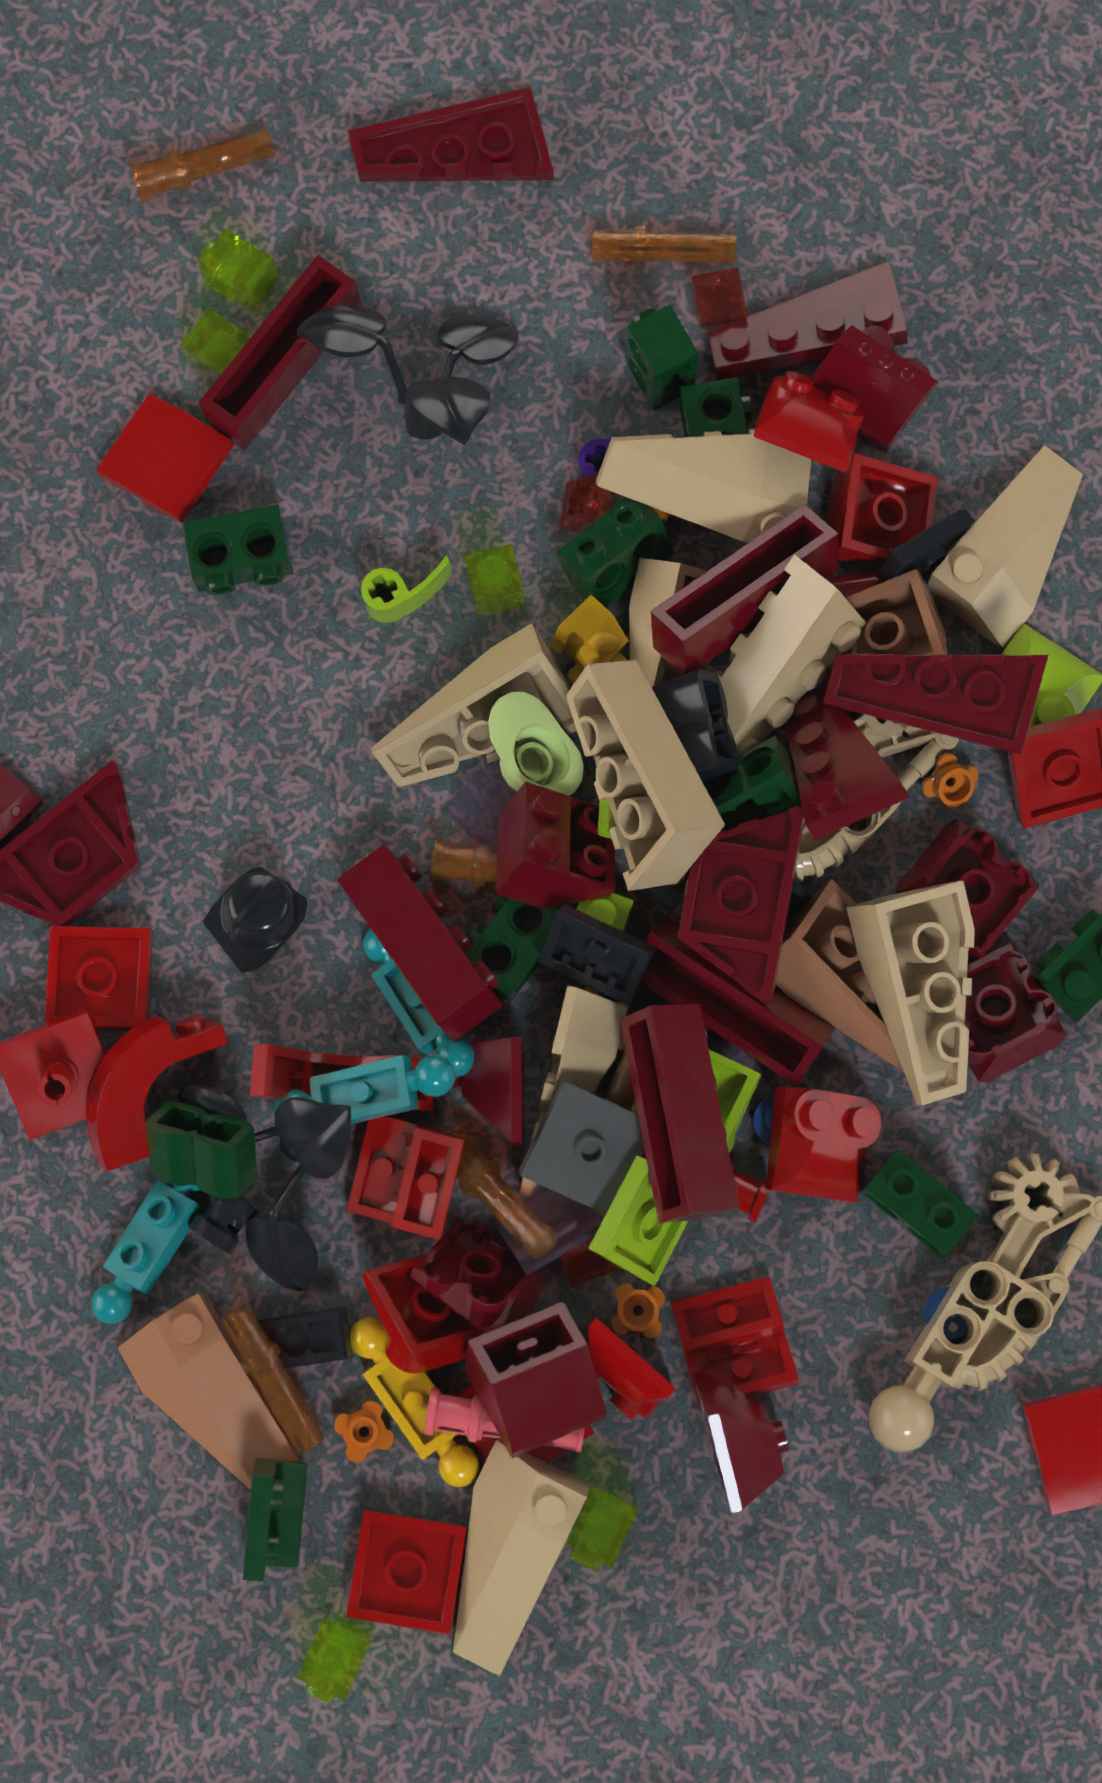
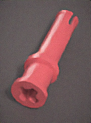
[424,1387,585,1453]

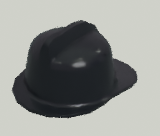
[203,867,307,973]

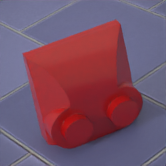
[753,371,865,473]
[827,453,938,572]
[766,1087,882,1203]
[362,1254,483,1374]
[582,1318,676,1421]

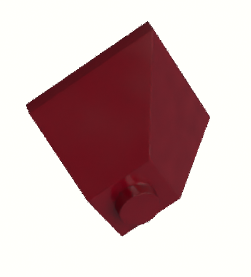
[453,1037,525,1150]
[693,1371,789,1513]

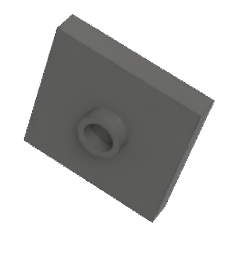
[518,1079,645,1214]

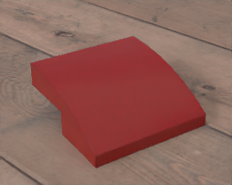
[96,393,235,523]
[347,1115,466,1240]
[671,1276,799,1411]
[1022,1385,1102,1516]

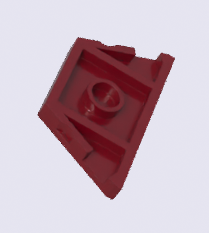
[0,760,141,927]
[678,806,805,1004]

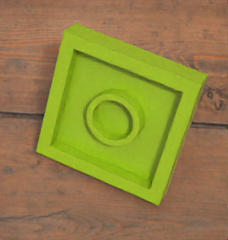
[589,1155,688,1286]

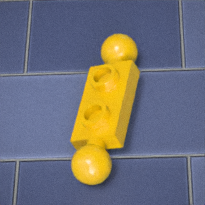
[350,1317,480,1487]

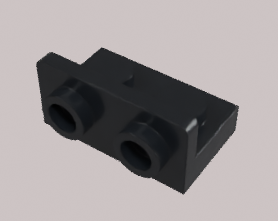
[538,904,656,1006]

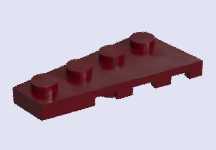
[823,654,1049,755]

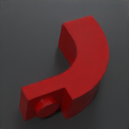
[86,1015,228,1172]
[250,1044,434,1113]

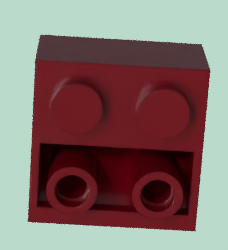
[496,781,615,909]
[465,1302,607,1458]

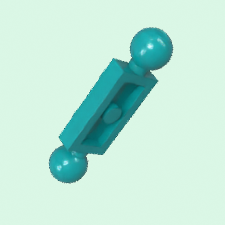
[363,928,474,1077]
[273,1055,455,1124]
[91,1179,203,1324]

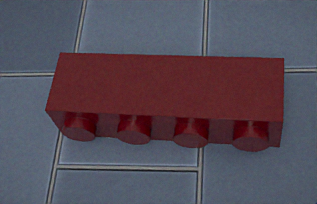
[198,255,361,451]
[650,504,838,675]
[337,843,503,1042]
[642,917,836,1086]
[620,1004,740,1224]

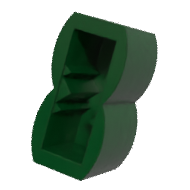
[146,1102,258,1199]

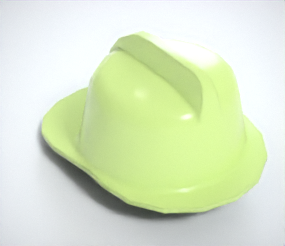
[488,692,584,796]

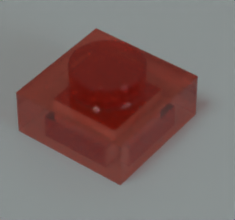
[690,267,747,328]
[559,474,611,533]
[554,1222,619,1287]

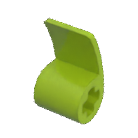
[361,555,452,623]

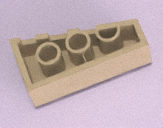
[714,554,866,756]
[566,660,725,891]

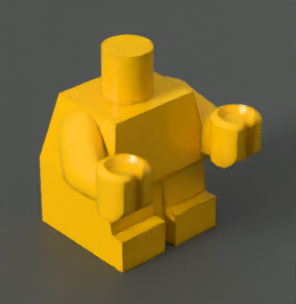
[550,595,629,686]

